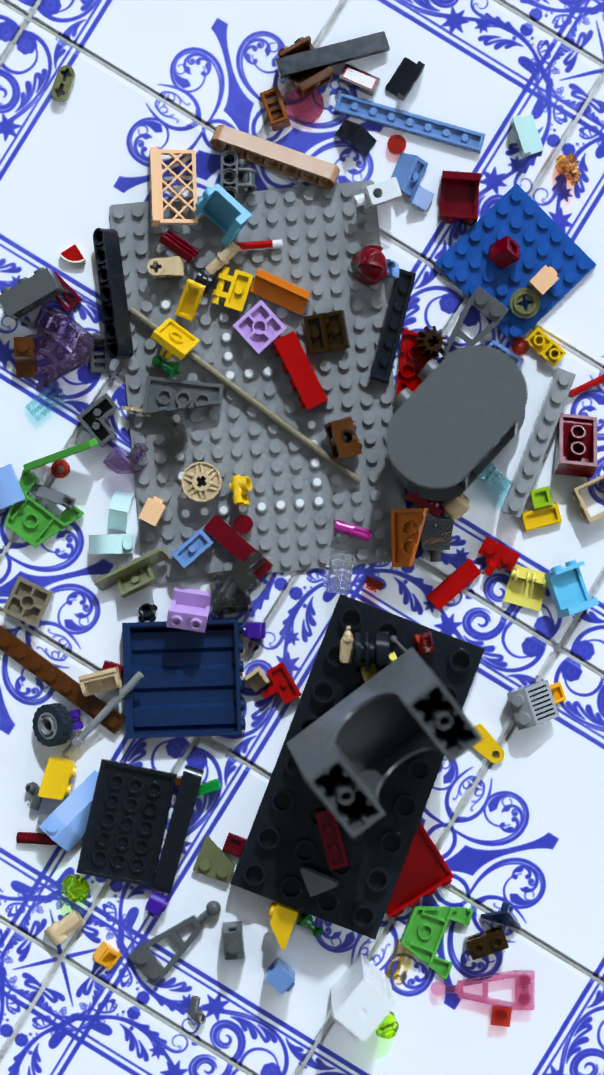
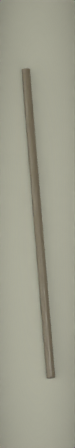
[128,306,362,485]

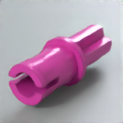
[333,519,372,541]

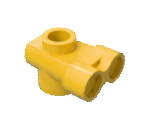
[229,475,252,507]

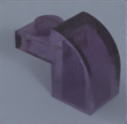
[103,443,149,475]

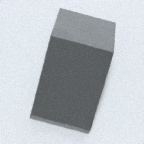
[300,865,338,897]

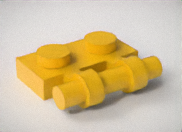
[211,266,254,312]

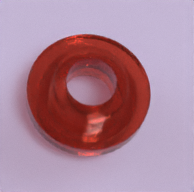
[511,336,530,355]
[51,459,70,479]

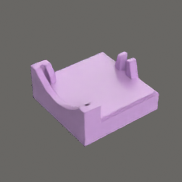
[232,300,287,356]

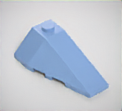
[39,770,98,852]

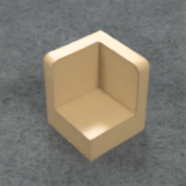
[244,666,271,692]

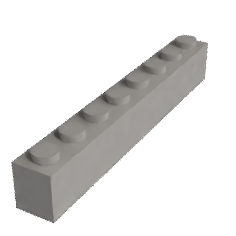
[500,367,576,519]

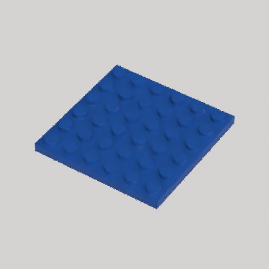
[434,183,597,345]

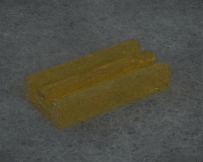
[385,938,413,982]

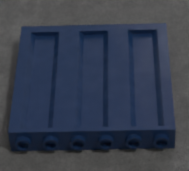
[122,619,246,739]

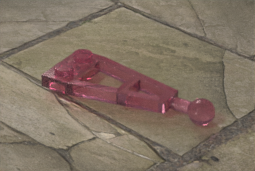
[430,970,535,1010]

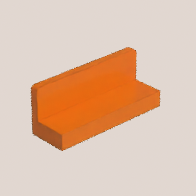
[250,268,311,315]

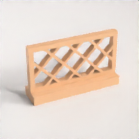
[149,147,198,227]

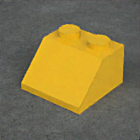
[38,755,77,800]
[268,902,298,950]

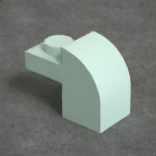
[89,534,134,554]

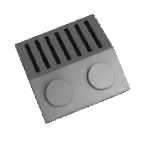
[507,679,560,730]

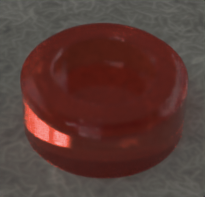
[387,135,406,155]

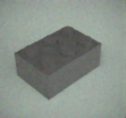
[0,267,66,320]

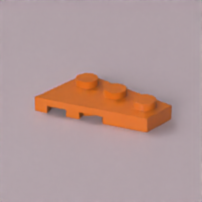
[391,508,428,567]

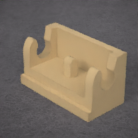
[78,667,123,696]

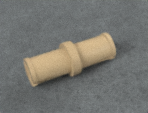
[205,241,241,276]

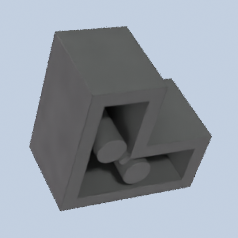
[77,393,121,448]

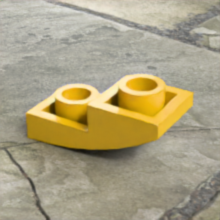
[523,326,566,367]

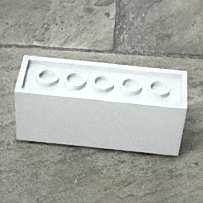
[331,954,395,1043]

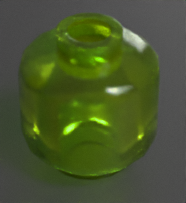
[61,874,90,903]
[374,1011,399,1039]

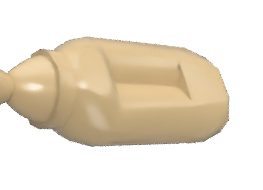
[339,626,354,663]

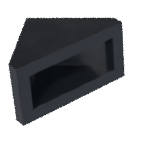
[334,119,377,157]

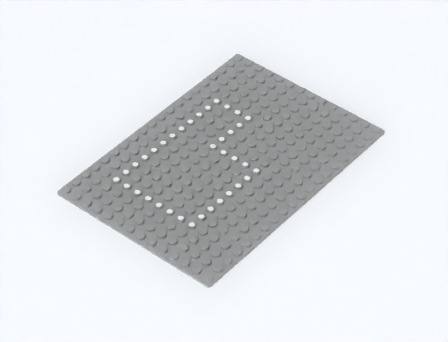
[109,180,406,584]

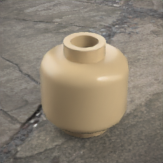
[441,493,470,519]

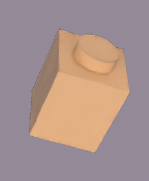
[527,265,559,298]
[138,496,167,527]

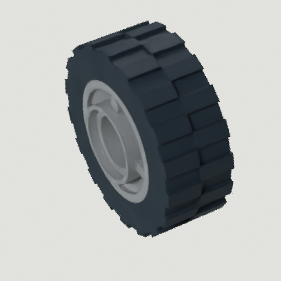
[32,703,74,747]

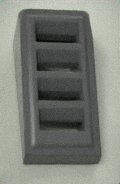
[89,333,110,373]

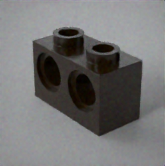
[465,925,509,960]

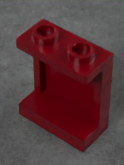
[438,170,481,225]

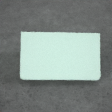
[510,114,544,158]

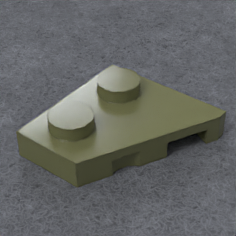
[193,835,235,884]

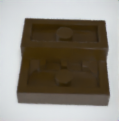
[303,310,350,355]

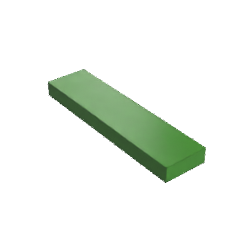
[23,438,98,471]

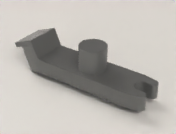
[31,484,76,510]

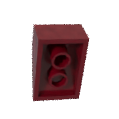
[554,413,597,478]

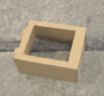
[570,474,604,524]

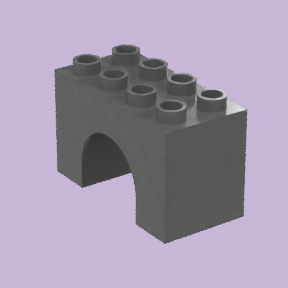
[286,647,483,838]

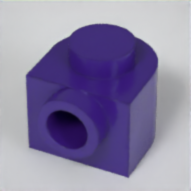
[243,621,266,642]
[145,890,169,918]

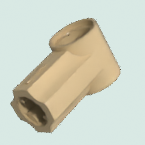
[44,909,84,947]

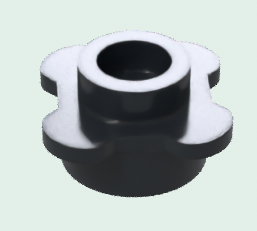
[138,603,158,622]

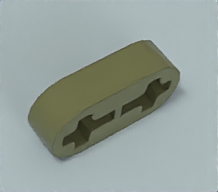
[51,65,76,102]

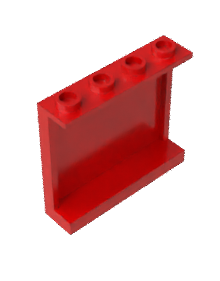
[386,822,454,918]

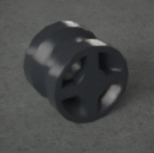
[194,270,215,294]

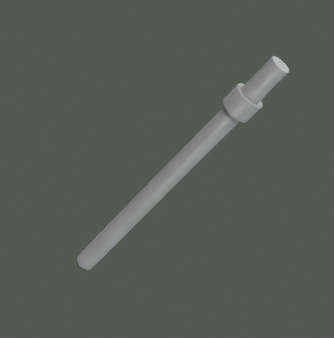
[62,671,144,757]

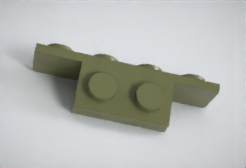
[94,548,169,598]

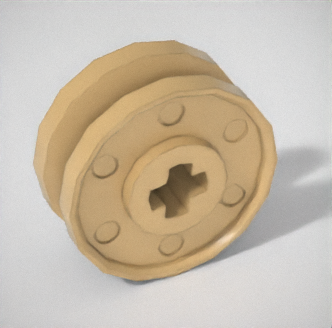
[181,462,223,503]

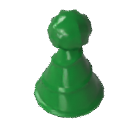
[152,356,180,379]
[296,912,322,938]

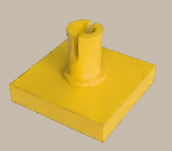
[150,317,200,360]

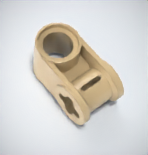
[147,256,184,278]

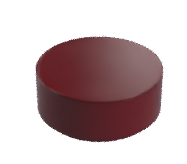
[234,515,253,534]

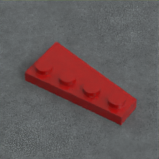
[394,328,434,400]

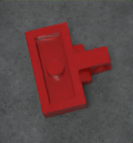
[478,536,521,577]
[261,662,301,705]

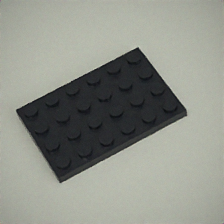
[76,758,177,887]

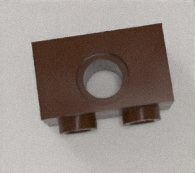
[324,416,362,462]

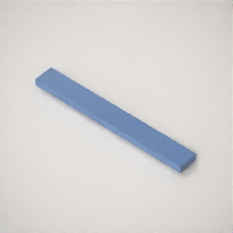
[334,92,486,154]

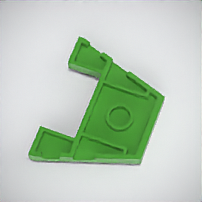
[4,469,84,548]
[399,906,474,980]

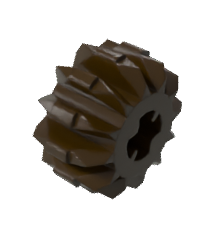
[415,326,448,358]

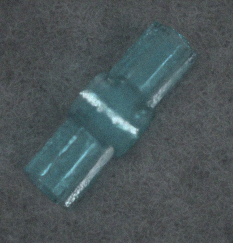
[477,462,512,495]

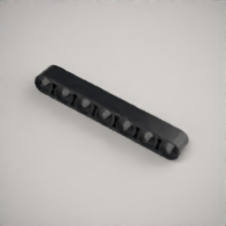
[93,228,133,359]
[152,765,204,894]

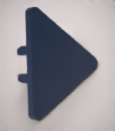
[480,902,521,929]

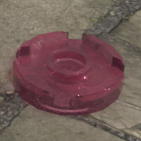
[286,89,324,125]

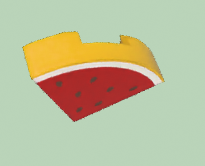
[59,244,86,264]

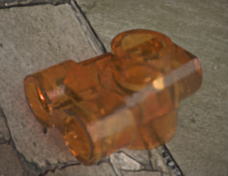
[555,153,582,186]

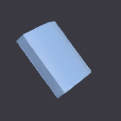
[0,464,26,511]

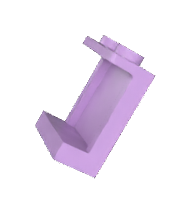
[166,587,212,633]

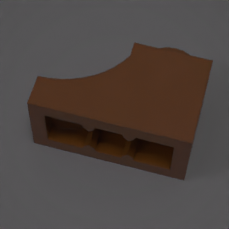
[14,337,37,378]

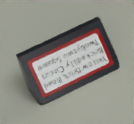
[338,63,381,96]

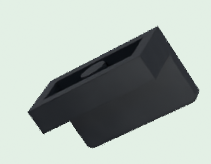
[385,57,425,101]

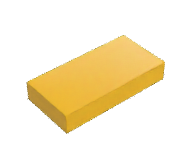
[175,278,206,322]
[521,503,562,532]

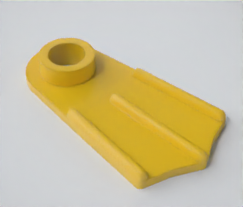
[473,723,505,763]

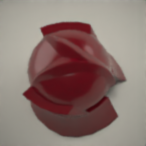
[351,245,388,285]

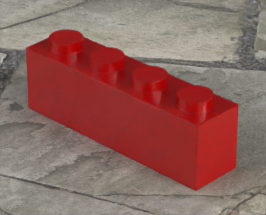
[272,331,328,412]

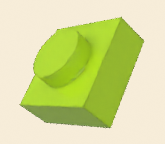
[530,486,553,509]

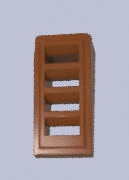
[259,87,291,131]

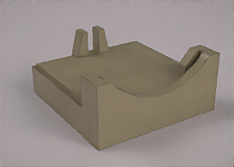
[2,576,55,628]

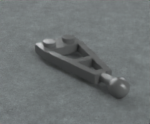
[439,286,509,364]
[128,900,221,986]

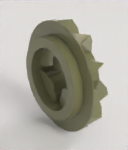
[509,288,540,319]

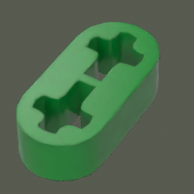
[197,778,222,797]

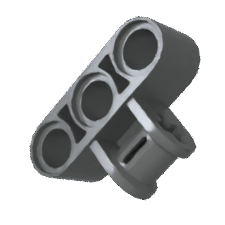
[220,150,257,202]

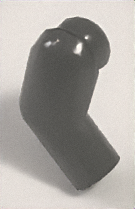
[25,782,43,811]
[188,995,206,1025]

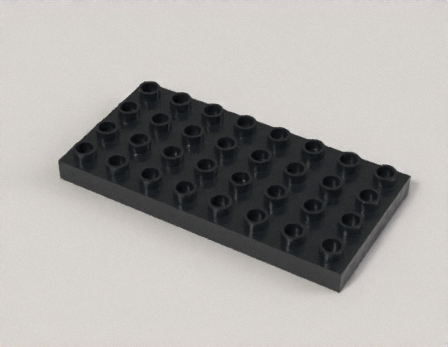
[230,594,485,939]

